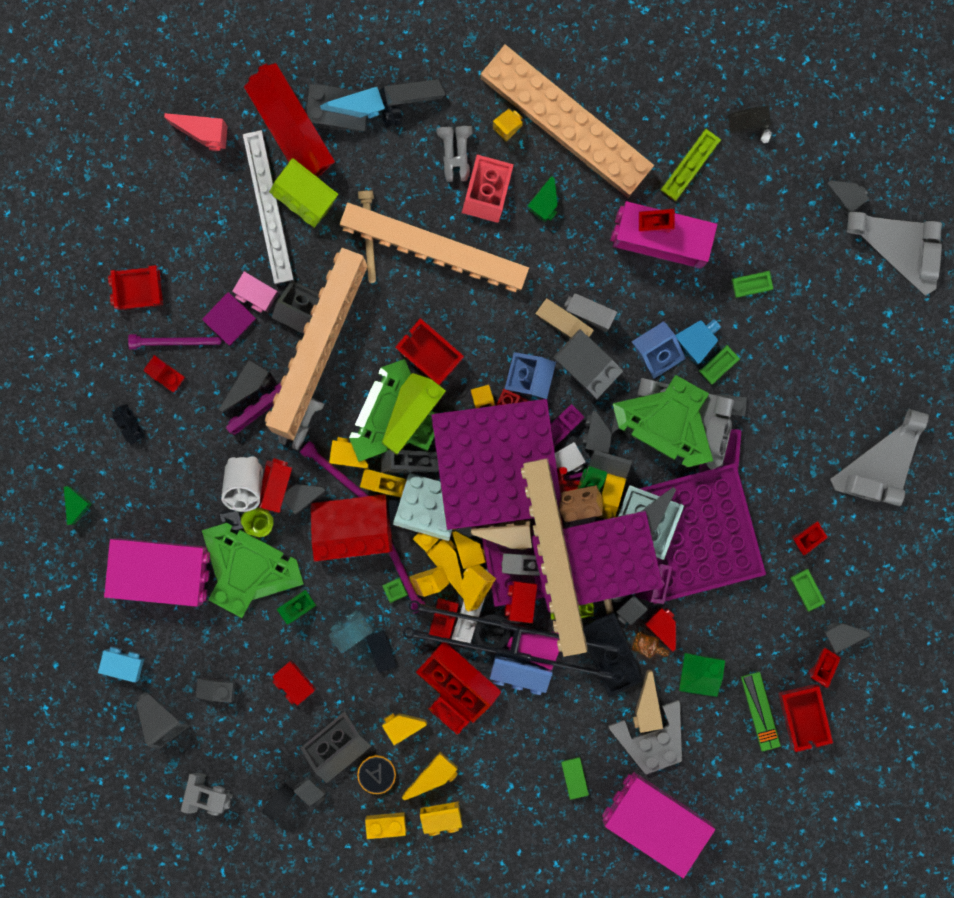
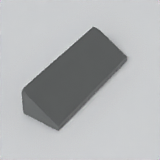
[384,79,445,106]

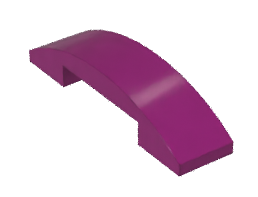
[551,404,585,447]

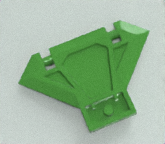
[349,359,438,462]
[612,375,713,467]
[202,523,304,618]

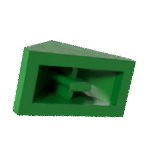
[64,486,92,525]

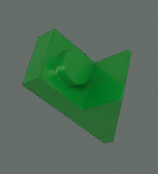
[577,466,607,491]
[277,590,316,625]

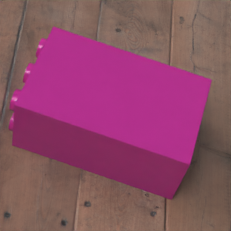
[610,201,717,269]
[104,538,211,606]
[602,772,715,879]

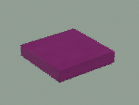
[202,292,256,346]

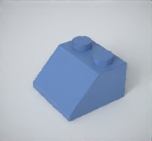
[632,322,686,379]
[505,352,556,399]

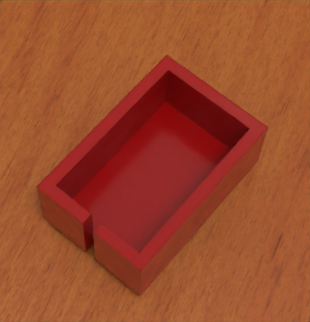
[395,318,464,386]
[778,684,833,752]

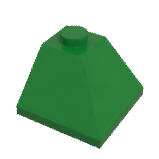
[679,653,725,697]

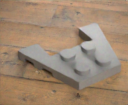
[608,700,682,774]

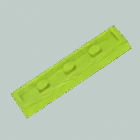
[660,129,721,202]

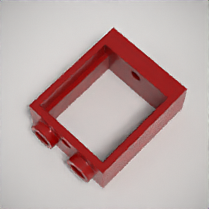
[258,458,292,513]

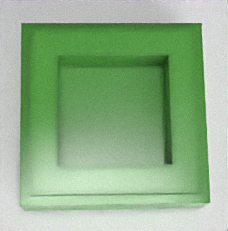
[382,578,408,603]

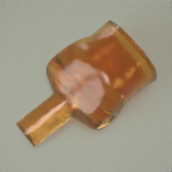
[632,632,669,659]

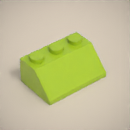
[269,158,339,228]

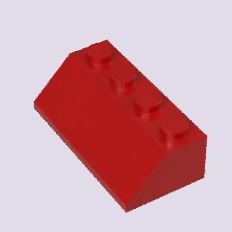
[416,642,502,723]

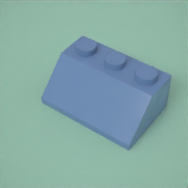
[490,655,552,695]

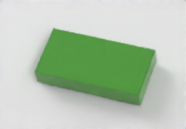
[731,271,774,298]
[699,345,740,385]
[790,569,825,612]
[561,757,589,800]

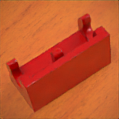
[429,598,459,639]
[428,695,469,734]

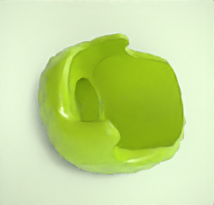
[241,506,273,537]

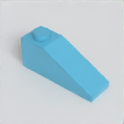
[320,87,385,119]

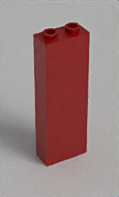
[244,63,335,178]

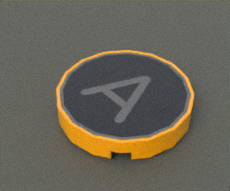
[357,755,396,794]

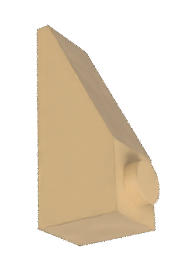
[535,298,594,339]
[471,519,532,550]
[633,670,663,733]

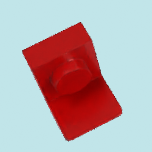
[639,209,675,233]
[143,355,186,393]
[792,521,828,556]
[808,648,841,688]

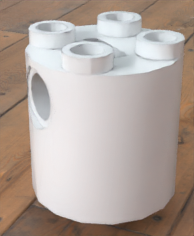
[221,457,263,512]

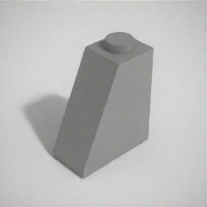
[564,293,617,332]

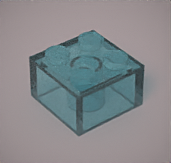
[328,610,376,654]

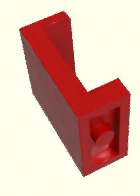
[108,265,163,310]

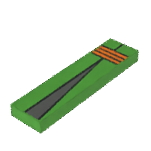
[741,672,780,751]

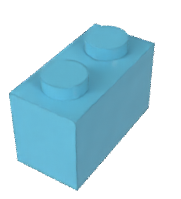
[98,647,144,682]

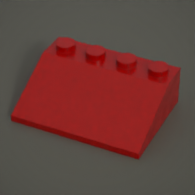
[311,494,393,561]

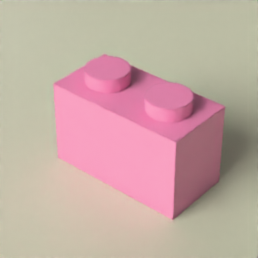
[233,272,279,313]

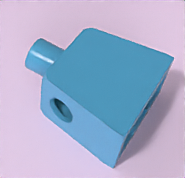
[675,319,721,365]

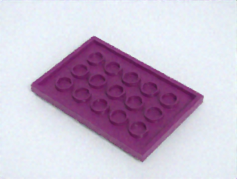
[531,510,663,612]

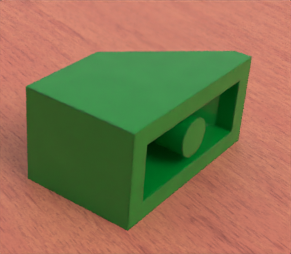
[527,176,558,223]

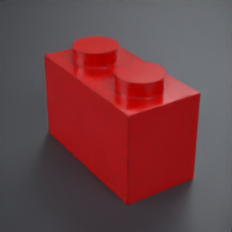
[505,581,537,623]
[272,660,316,706]

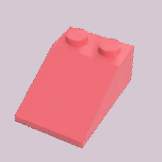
[164,113,228,151]
[462,155,514,223]

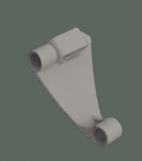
[847,212,942,296]
[637,378,734,470]
[830,409,929,506]

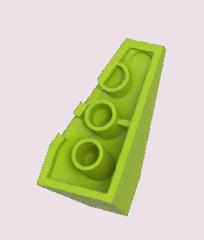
[382,373,446,455]

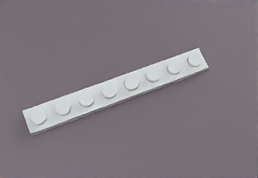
[243,130,294,284]

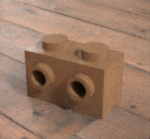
[559,485,603,522]

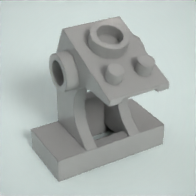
[181,773,233,816]

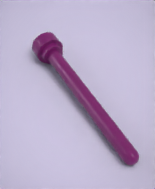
[128,334,222,349]
[300,441,368,497]
[388,543,425,614]

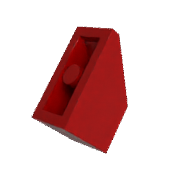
[644,607,676,651]

